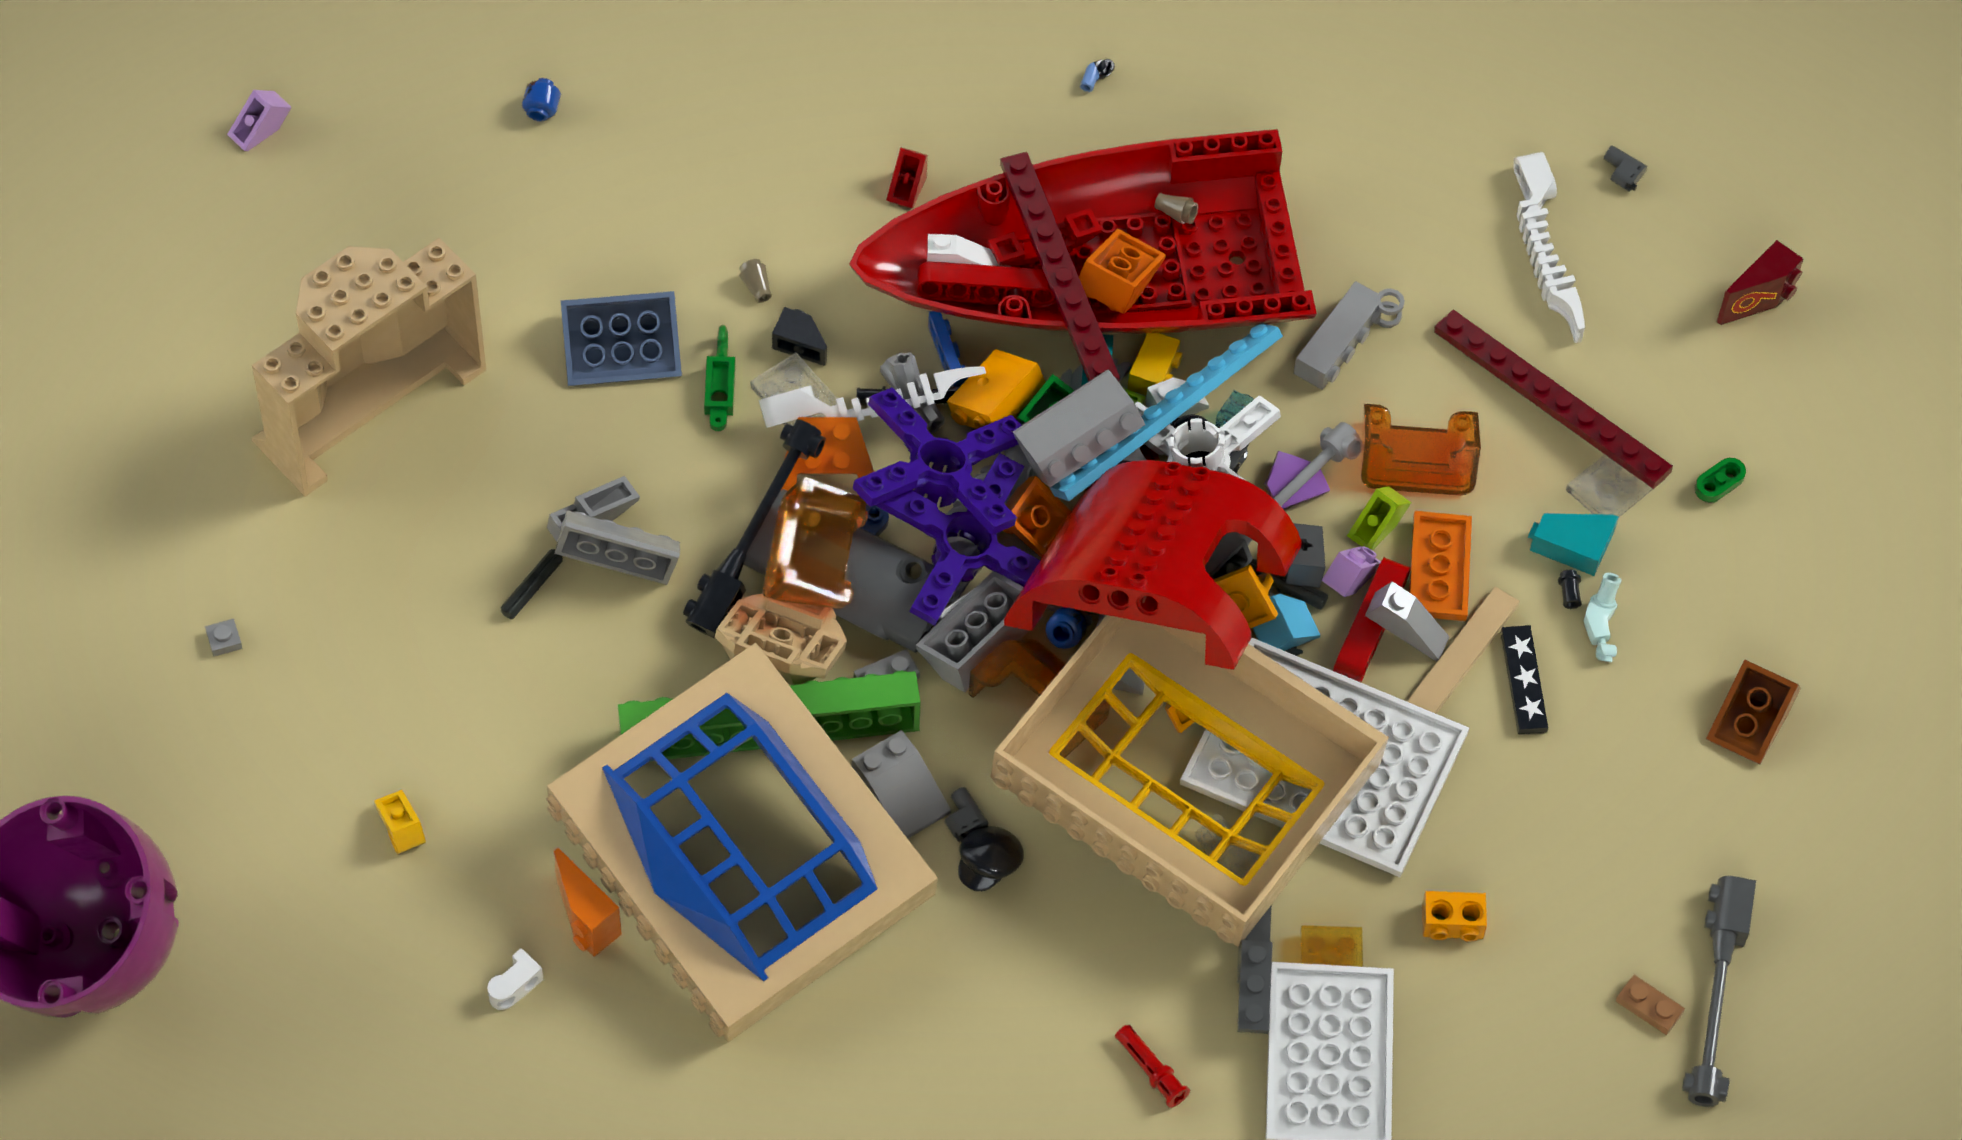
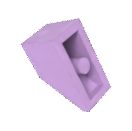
[227,90,292,151]

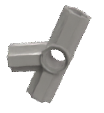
[880,352,945,434]

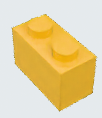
[1127,333,1183,396]

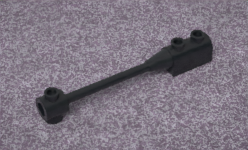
[683,419,826,639]

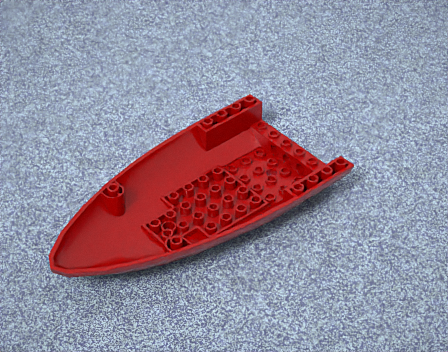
[849,129,1317,334]

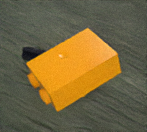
[931,349,1045,429]

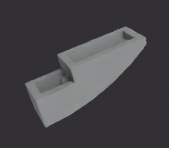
[547,476,640,541]

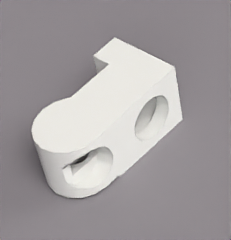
[487,948,543,1010]

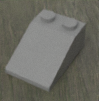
[852,730,951,839]

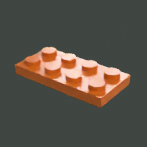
[1409,511,1472,621]

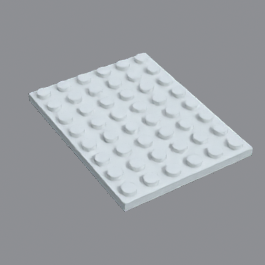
[1180,637,1469,877]

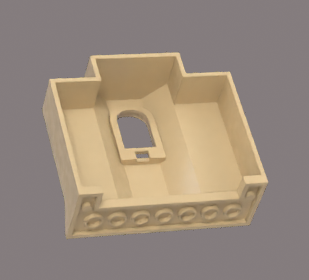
[252,238,486,496]

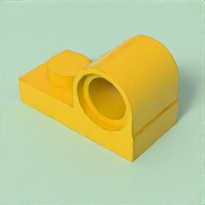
[374,790,426,854]

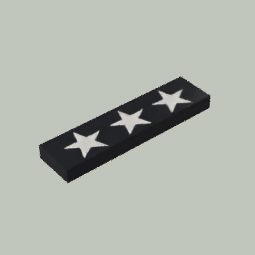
[1500,625,1548,735]

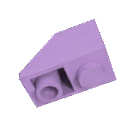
[1322,546,1381,597]

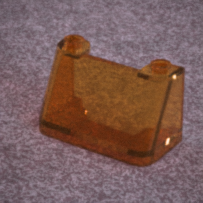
[1361,403,1481,496]
[763,476,868,609]

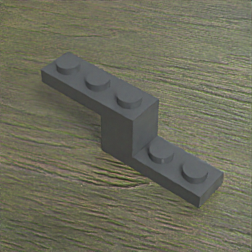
[1237,905,1273,1034]

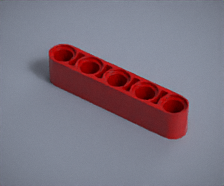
[917,261,1055,307]
[1333,557,1411,683]

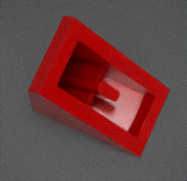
[886,147,928,208]

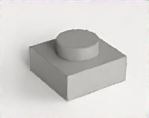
[205,619,242,657]

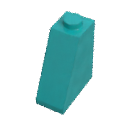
[1528,513,1619,576]

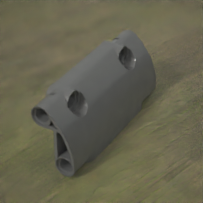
[744,489,961,653]

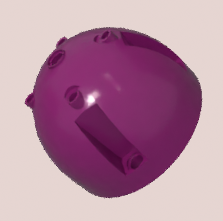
[0,796,179,1018]

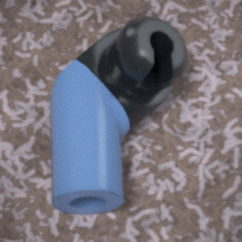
[1080,59,1115,92]

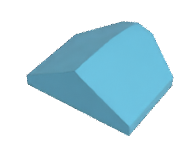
[1253,594,1321,651]

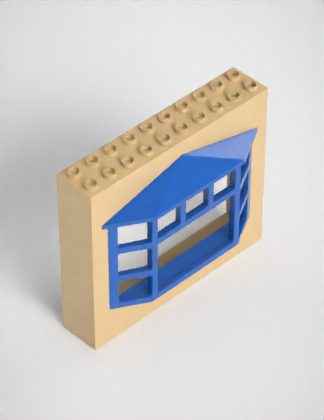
[546,642,938,1042]

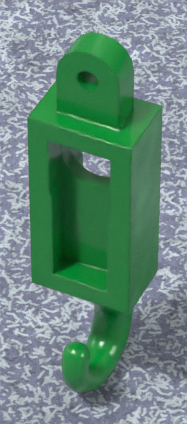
[704,325,736,431]

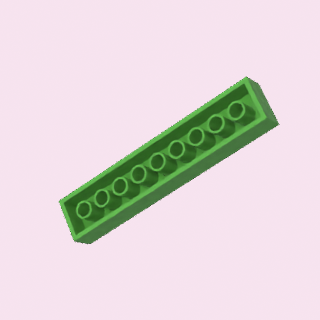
[618,670,921,762]

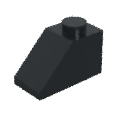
[772,307,827,366]

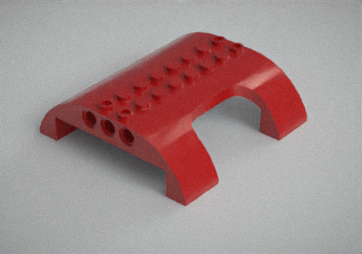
[1004,460,1302,670]

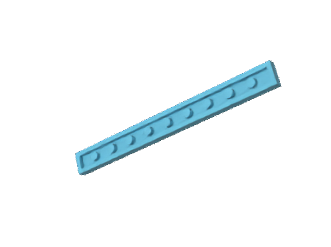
[1050,323,1283,501]

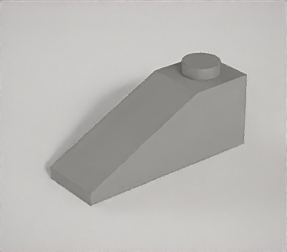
[1365,582,1449,662]

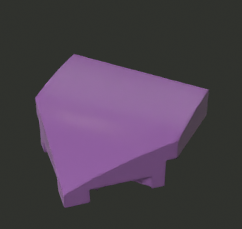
[1264,451,1330,509]

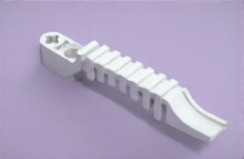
[1513,152,1585,343]
[758,366,986,428]

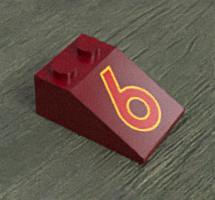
[1716,240,1804,325]

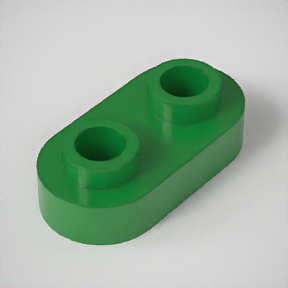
[1695,458,1746,503]

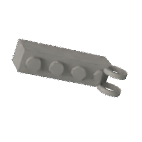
[1294,281,1404,390]

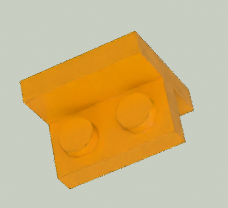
[1213,565,1278,629]

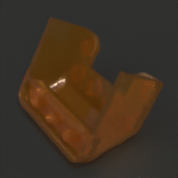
[969,639,1110,758]

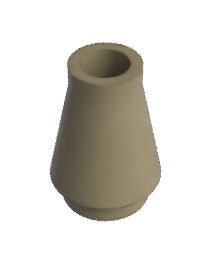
[1155,193,1198,224]
[739,259,772,303]

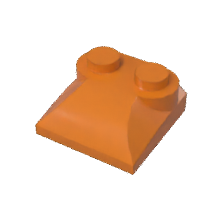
[1003,476,1071,558]

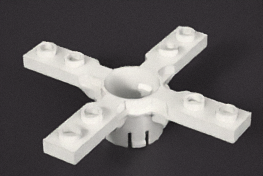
[1135,395,1282,507]

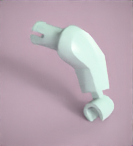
[1584,573,1621,662]

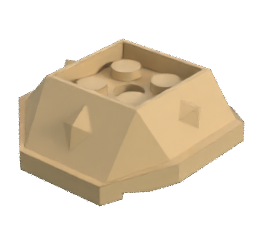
[715,586,847,685]

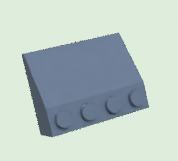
[561,291,682,386]

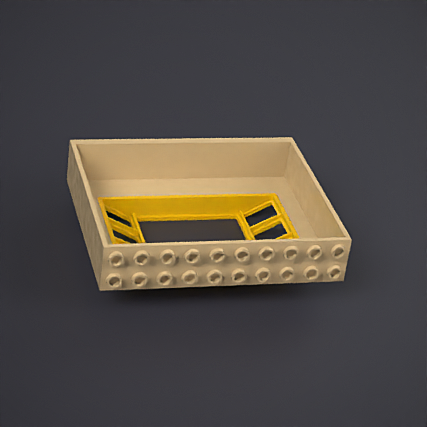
[990,615,1389,947]

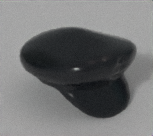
[958,826,1024,892]

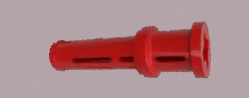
[1115,1024,1190,1108]

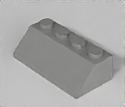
[1013,370,1146,487]
[554,510,680,585]
[915,571,1043,692]

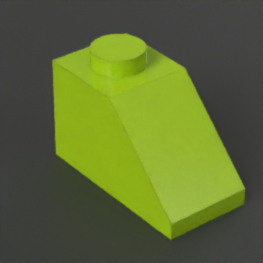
[1347,486,1411,551]

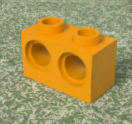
[1422,891,1487,942]

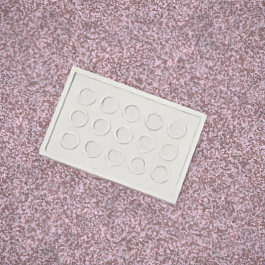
[1266,962,1394,1140]

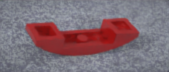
[988,208,1102,266]

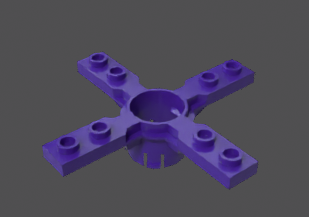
[853,387,1022,535]
[875,453,1040,626]

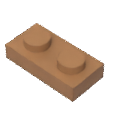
[1616,975,1685,1035]

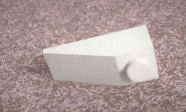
[927,234,1011,267]

